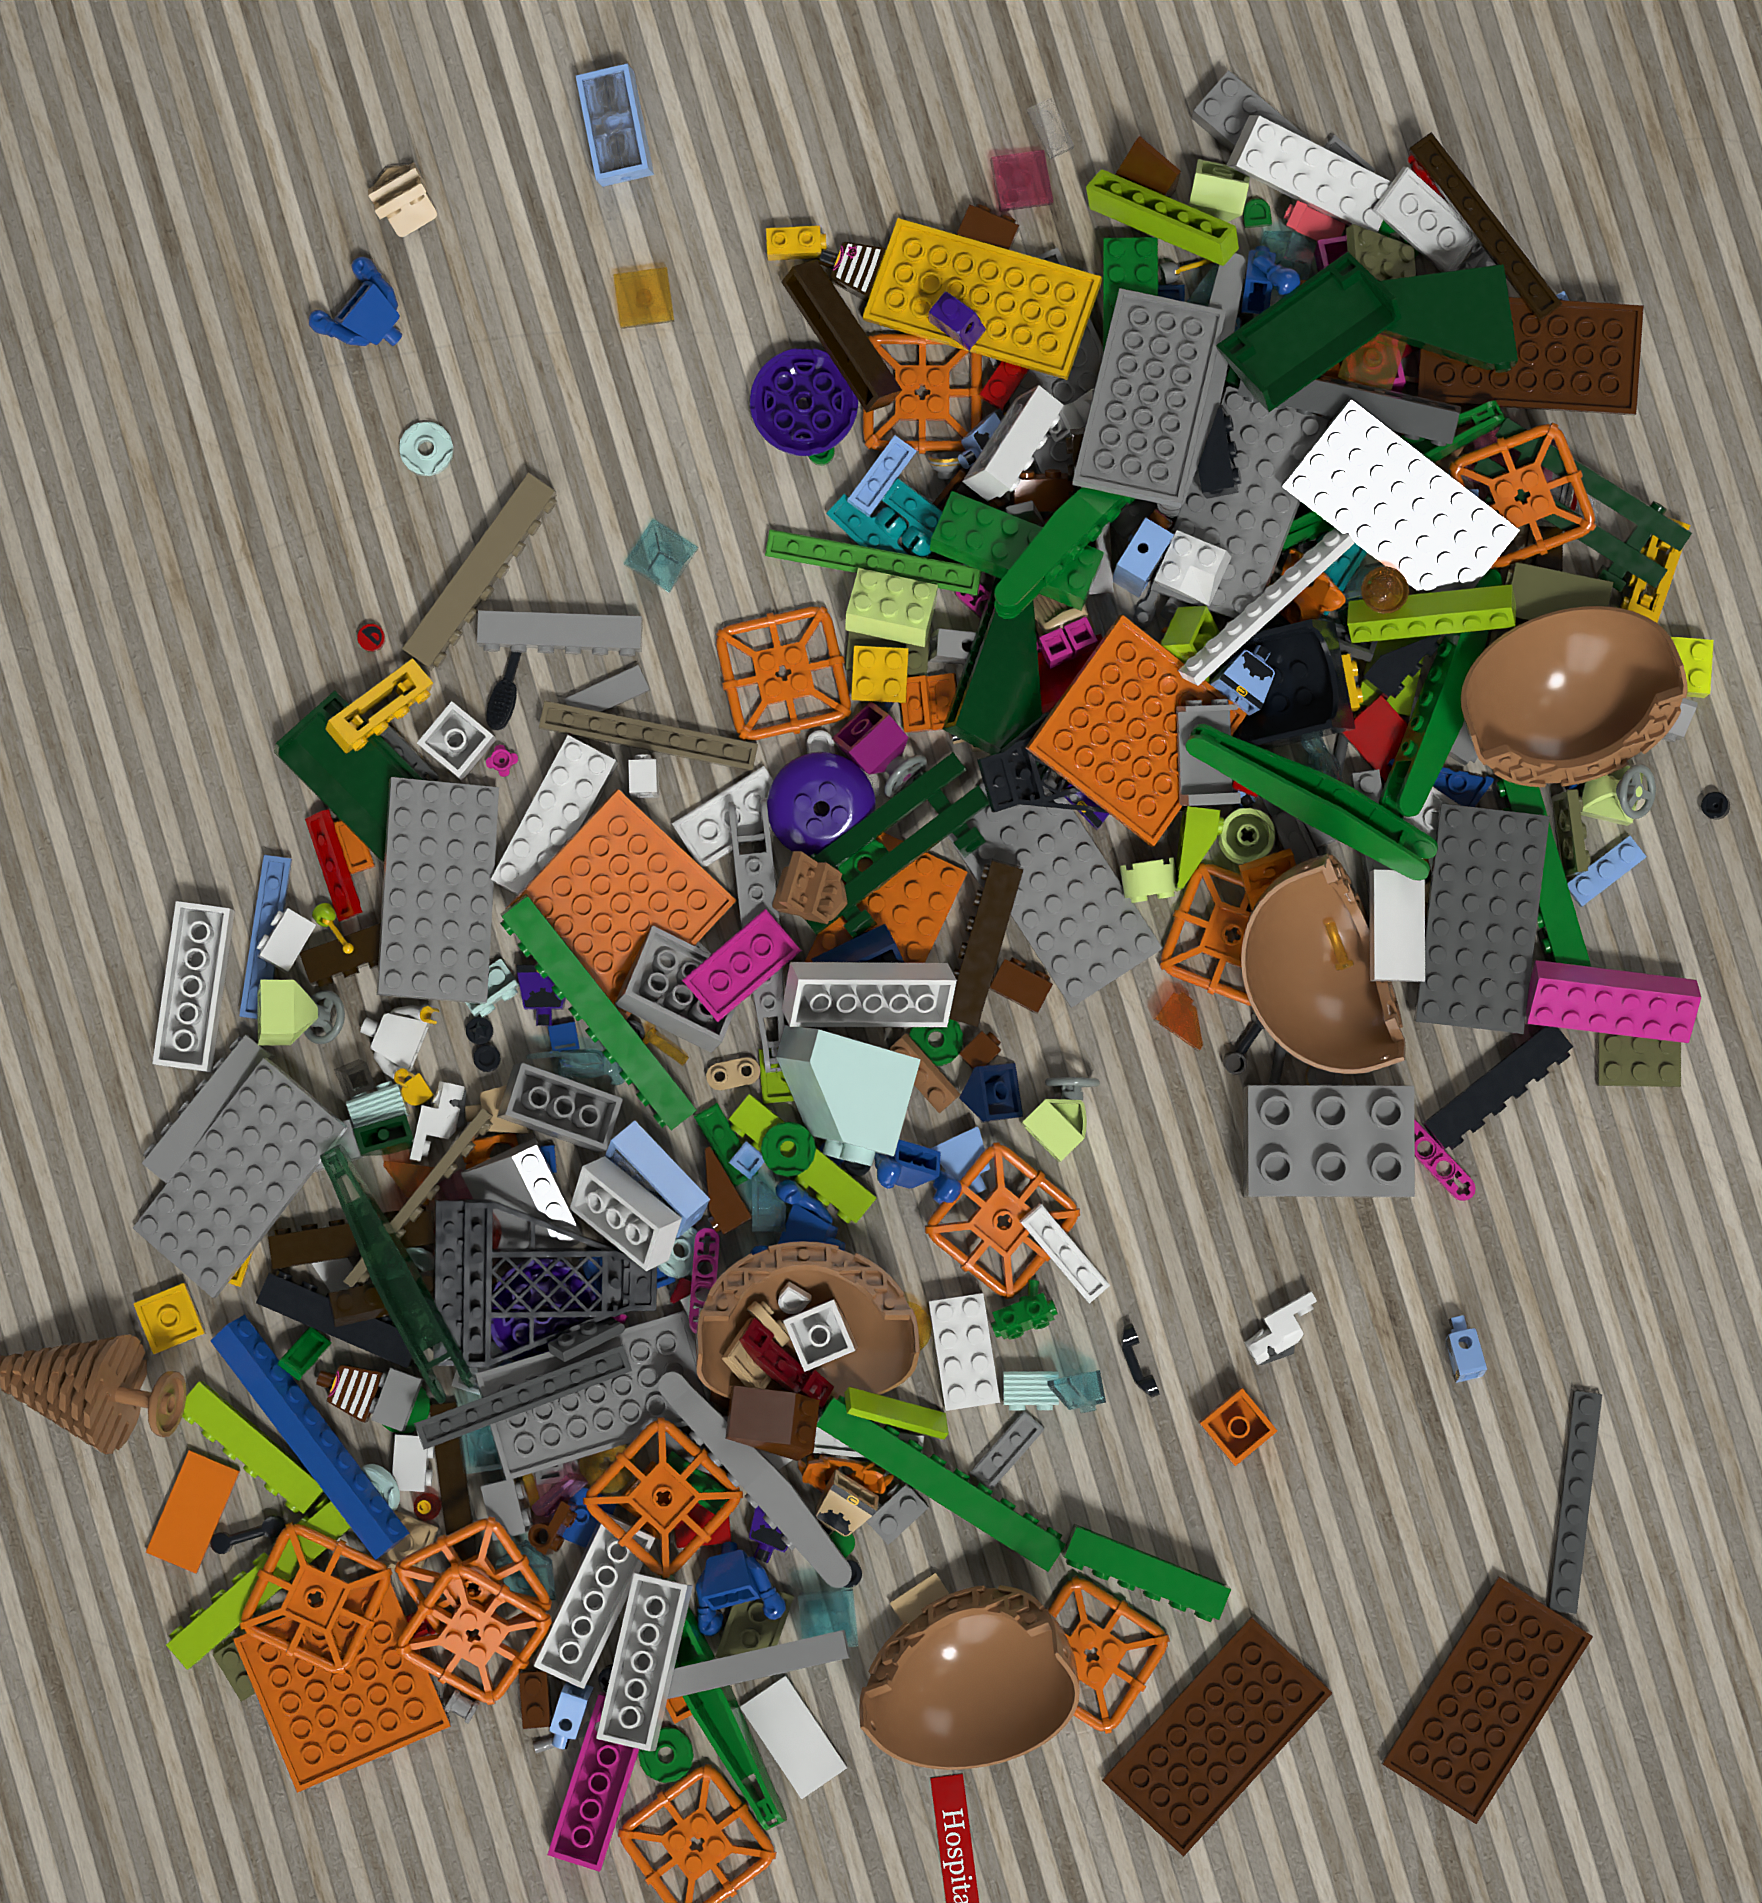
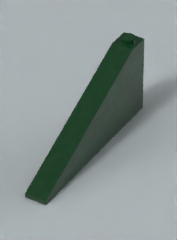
[1379,264,1518,373]
[942,577,1042,765]

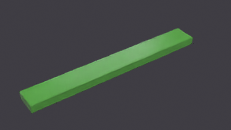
[765,529,982,595]

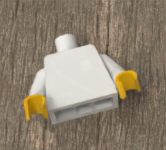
[360,1005,439,1088]

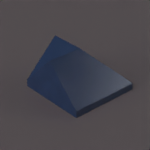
[959,1063,1023,1123]

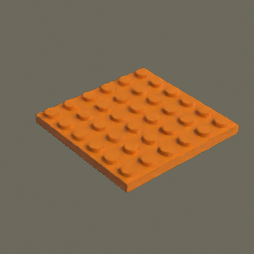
[1025,615,1247,846]
[505,789,736,1019]
[233,1580,451,1793]

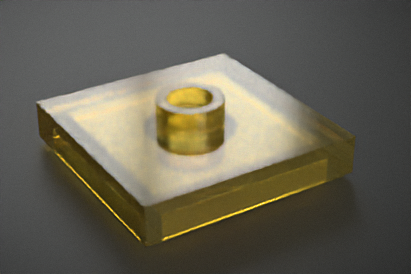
[613,267,675,329]
[1337,334,1406,390]

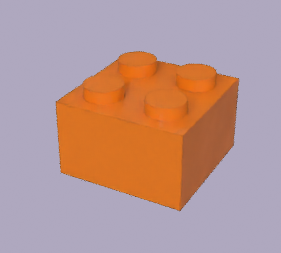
[1198,1387,1278,1466]

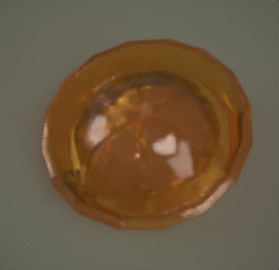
[1361,566,1409,614]

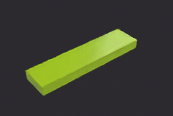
[844,1387,949,1440]

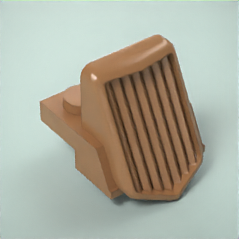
[772,851,847,924]

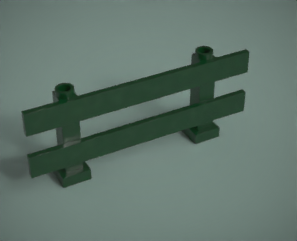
[1473,417,1692,592]
[806,752,989,938]

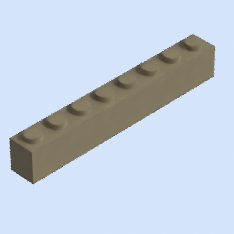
[402,472,557,671]

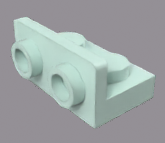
[465,958,520,1018]

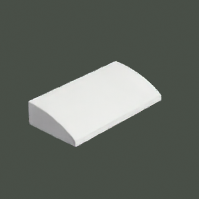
[1369,870,1425,982]

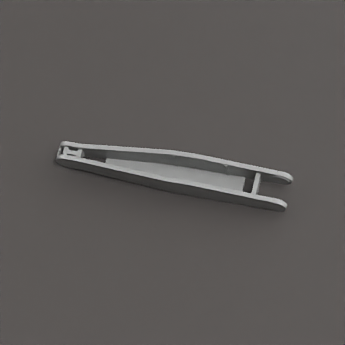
[1157,253,1247,518]
[728,798,784,1073]
[658,1372,852,1588]

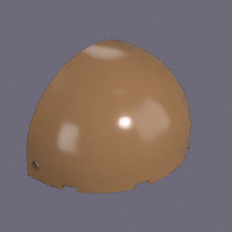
[1461,606,1688,787]
[1241,853,1406,1074]
[696,1242,920,1407]
[859,1585,1080,1770]

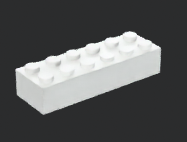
[1227,115,1392,233]
[491,735,618,895]
[152,901,235,1073]
[782,962,957,1027]
[532,1511,655,1689]
[596,1573,693,1751]

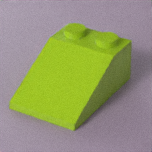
[1161,606,1224,683]
[1175,806,1224,892]

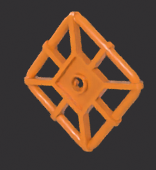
[863,334,983,454]
[1449,422,1597,569]
[715,606,851,741]
[1159,862,1251,1006]
[925,1142,1080,1299]
[583,1417,743,1579]
[395,1516,552,1654]
[239,1522,393,1675]
[395,1562,552,1705]
[1048,1576,1170,1734]
[618,1764,777,1903]

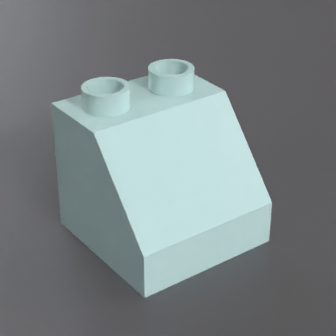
[776,1025,921,1166]

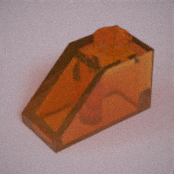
[1154,992,1203,1051]
[383,1161,439,1205]

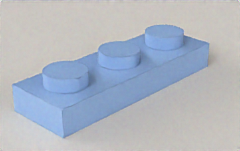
[847,435,917,517]
[1567,836,1647,907]

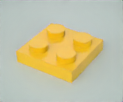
[851,646,909,703]
[133,1283,206,1355]

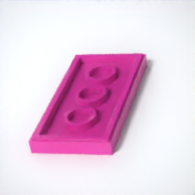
[682,909,802,1022]

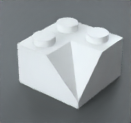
[1154,530,1232,606]
[417,701,496,781]
[783,1299,858,1372]

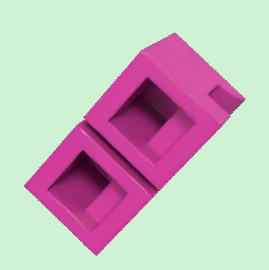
[1039,617,1098,669]

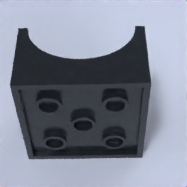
[1223,619,1355,750]

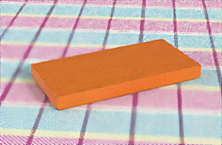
[145,1450,240,1574]

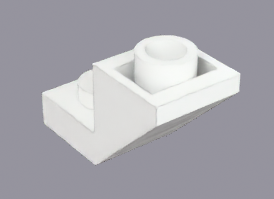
[1049,388,1095,443]

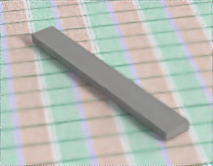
[667,1630,851,1699]

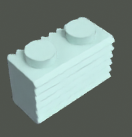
[346,1081,410,1128]
[1003,1371,1059,1410]

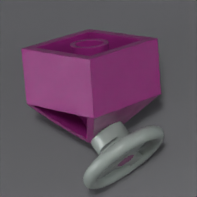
[831,702,927,798]

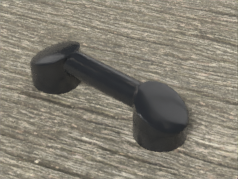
[1223,1012,1265,1075]
[1121,1323,1160,1398]
[210,1515,286,1554]

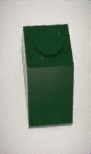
[353,1114,414,1156]

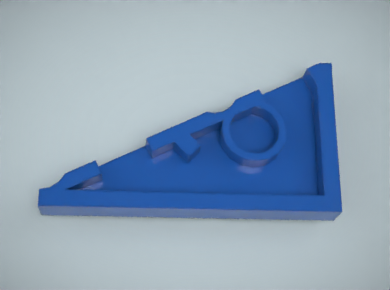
[1387,758,1494,807]

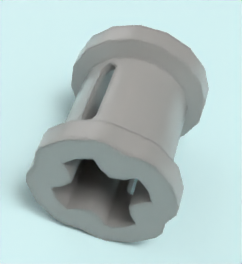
[444,1689,480,1724]

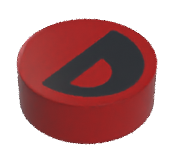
[357,624,385,652]

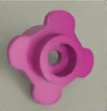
[486,745,518,777]

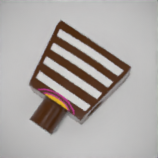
[316,1364,384,1423]

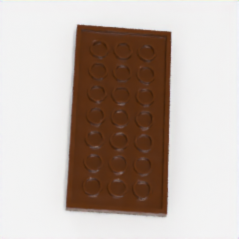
[1417,297,1644,416]
[1381,1576,1593,1824]
[1102,1616,1332,1857]

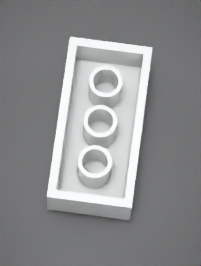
[962,385,1064,501]
[570,1156,682,1271]
[928,1293,1000,1411]

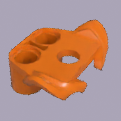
[1279,547,1346,624]

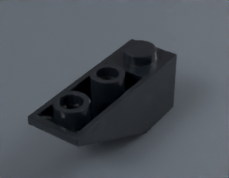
[1198,408,1242,499]
[1361,635,1441,700]

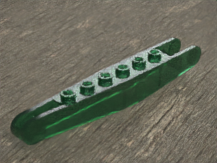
[320,1144,475,1404]

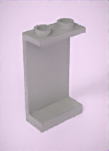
[1176,699,1241,806]

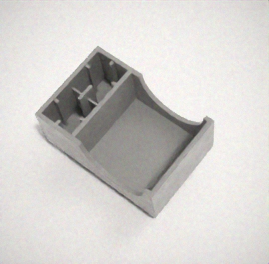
[1243,1085,1415,1198]

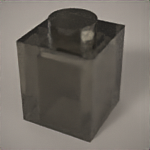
[334,1059,376,1098]

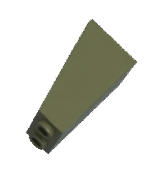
[1505,562,1613,625]

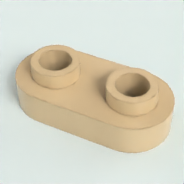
[706,1057,760,1091]
[747,1301,790,1347]

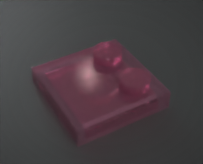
[990,150,1053,212]

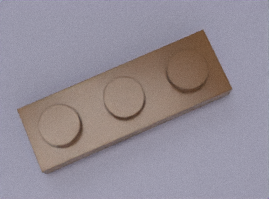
[888,1033,961,1114]

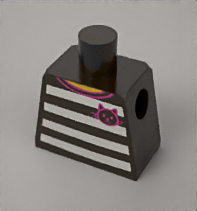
[819,242,886,302]

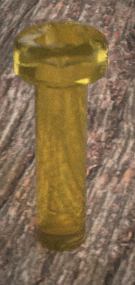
[1325,921,1354,971]
[642,1027,689,1066]
[522,1473,543,1514]

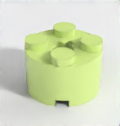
[1218,808,1275,865]
[1120,857,1178,903]

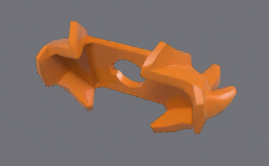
[798,1454,894,1494]

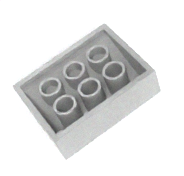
[614,926,735,1053]
[461,1137,583,1269]

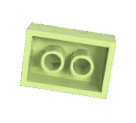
[845,568,938,647]

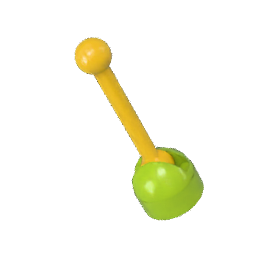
[312,903,354,954]

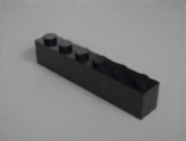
[1422,1026,1573,1150]
[256,1270,423,1368]

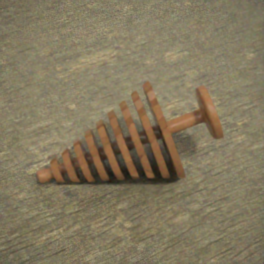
[0,1334,186,1454]

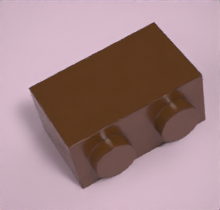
[957,204,1019,250]
[989,957,1053,1014]
[519,1669,552,1729]

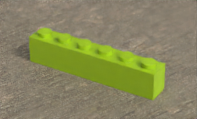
[1086,169,1239,266]
[1347,585,1516,643]
[728,1094,878,1224]
[182,1381,324,1514]

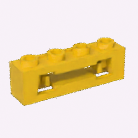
[1620,517,1691,623]
[326,658,433,754]

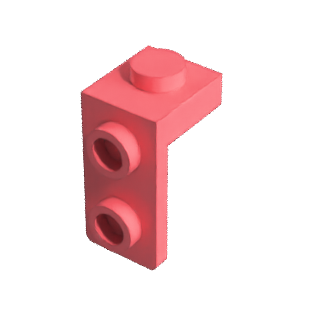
[1283,200,1345,241]

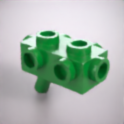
[991,1280,1058,1340]

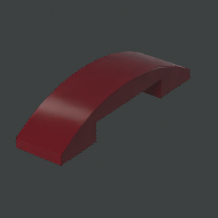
[739,1318,834,1409]

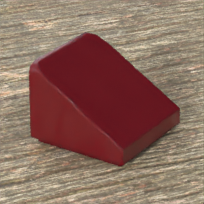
[670,1277,692,1304]

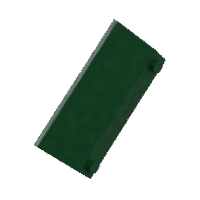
[1216,252,1402,412]
[274,690,423,863]

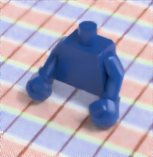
[1241,246,1300,314]
[308,256,402,346]
[874,1139,962,1204]
[750,1179,845,1255]
[695,1542,786,1636]

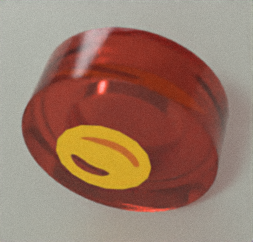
[414,1492,442,1520]

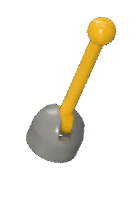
[1159,259,1217,285]

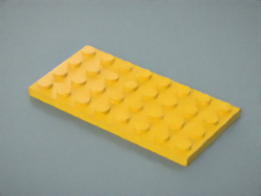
[862,218,1102,380]

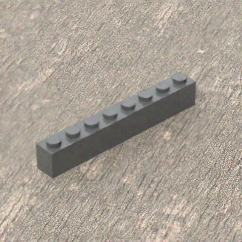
[1237,375,1461,446]

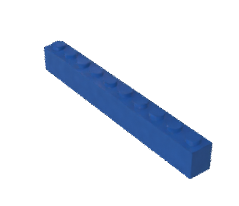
[210,1314,410,1560]

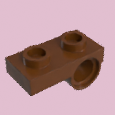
[528,1500,578,1555]

